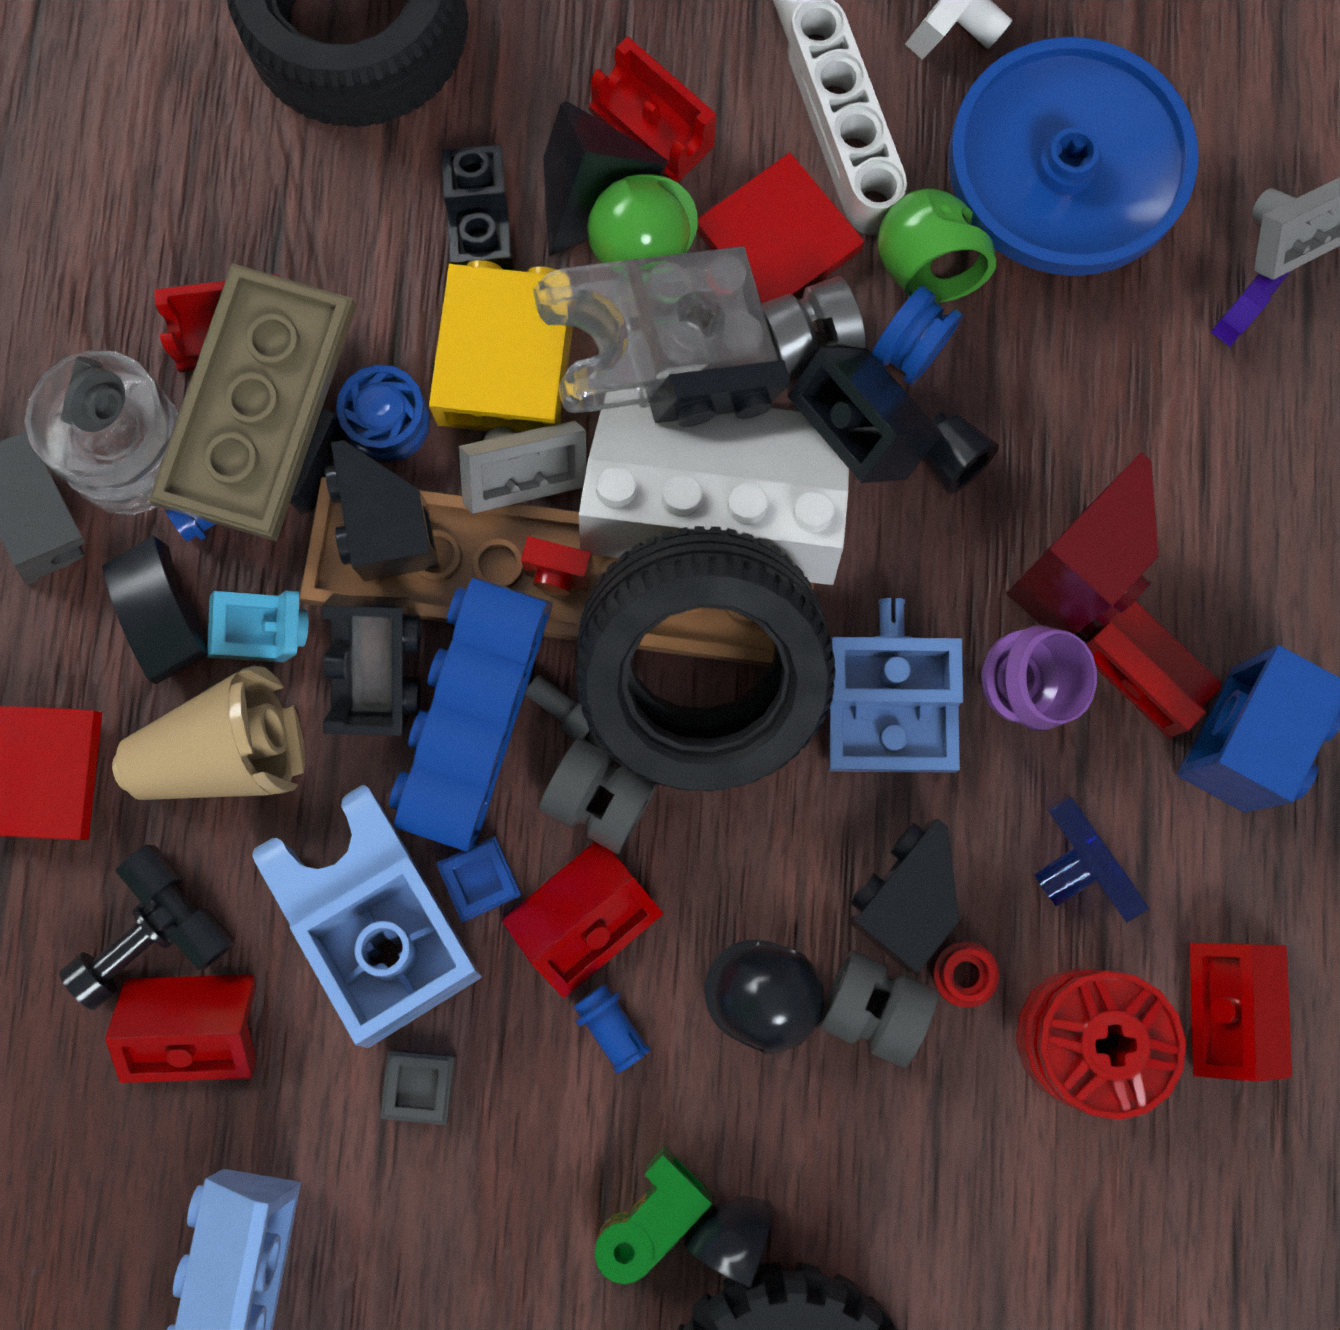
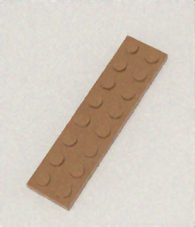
[300,477,814,667]

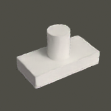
[905,0,1012,60]

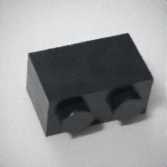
[788,347,943,483]

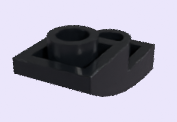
[442,145,513,270]
[102,535,208,684]

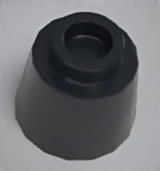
[922,413,999,495]

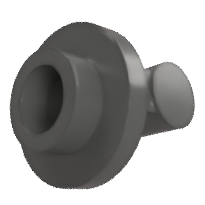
[60,356,126,432]

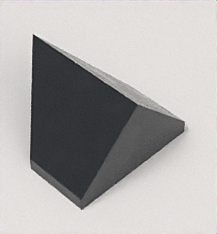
[543,101,669,256]

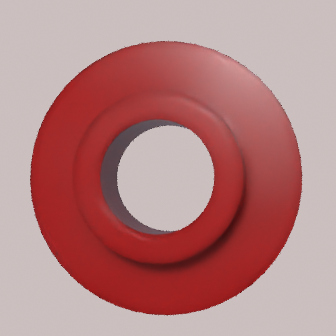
[932,941,999,1008]

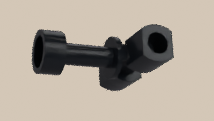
[59,844,236,1010]

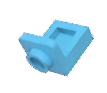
[207,590,309,662]

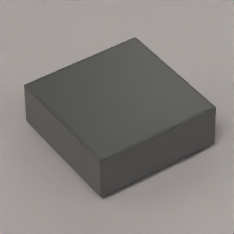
[380,1049,457,1125]

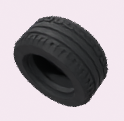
[227,0,469,127]
[576,526,836,791]

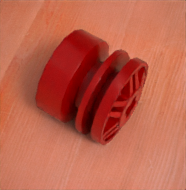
[1015,968,1186,1120]

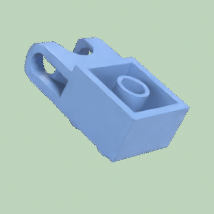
[252,785,482,1048]

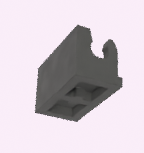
[0,430,85,586]

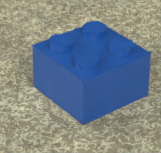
[1176,645,1340,813]

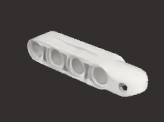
[773,0,907,235]

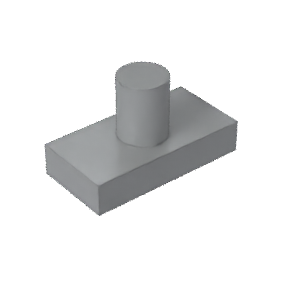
[1252,177,1340,280]
[459,421,587,514]

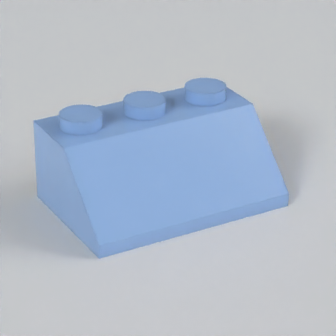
[167,1169,301,1330]

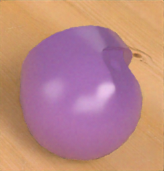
[981,625,1097,731]

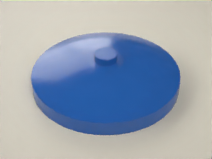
[948,37,1198,276]

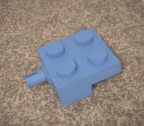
[828,598,963,773]

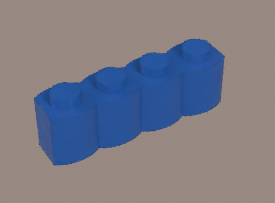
[389,578,553,852]

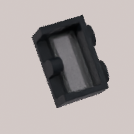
[322,593,421,736]

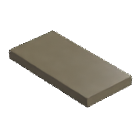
[148,263,357,542]

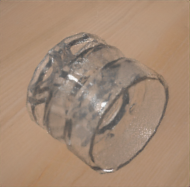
[24,350,179,515]

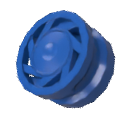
[872,285,963,386]
[336,364,431,463]

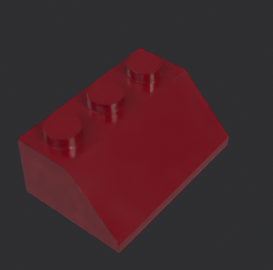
[1006,452,1159,638]

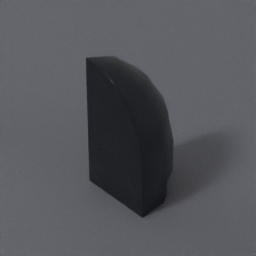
[684,1195,773,1287]

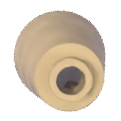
[112,666,305,800]

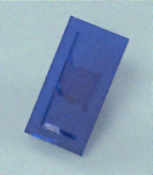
[1034,794,1149,922]

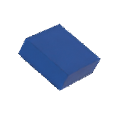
[436,836,523,923]

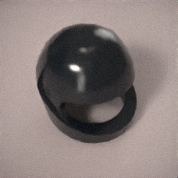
[705,940,825,1054]

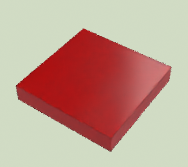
[697,152,865,305]

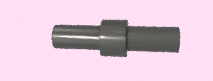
[525,674,622,767]

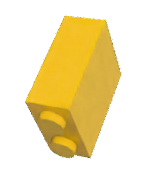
[429,260,576,433]

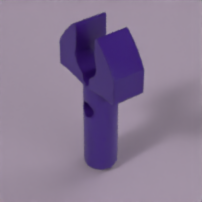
[1210,271,1291,347]

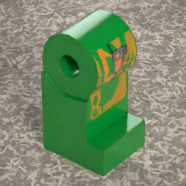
[594,1146,712,1285]

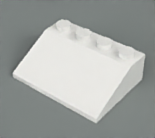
[579,388,849,585]

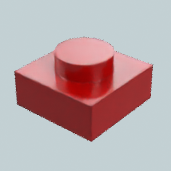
[520,536,594,595]

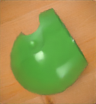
[587,174,698,281]
[877,188,996,303]

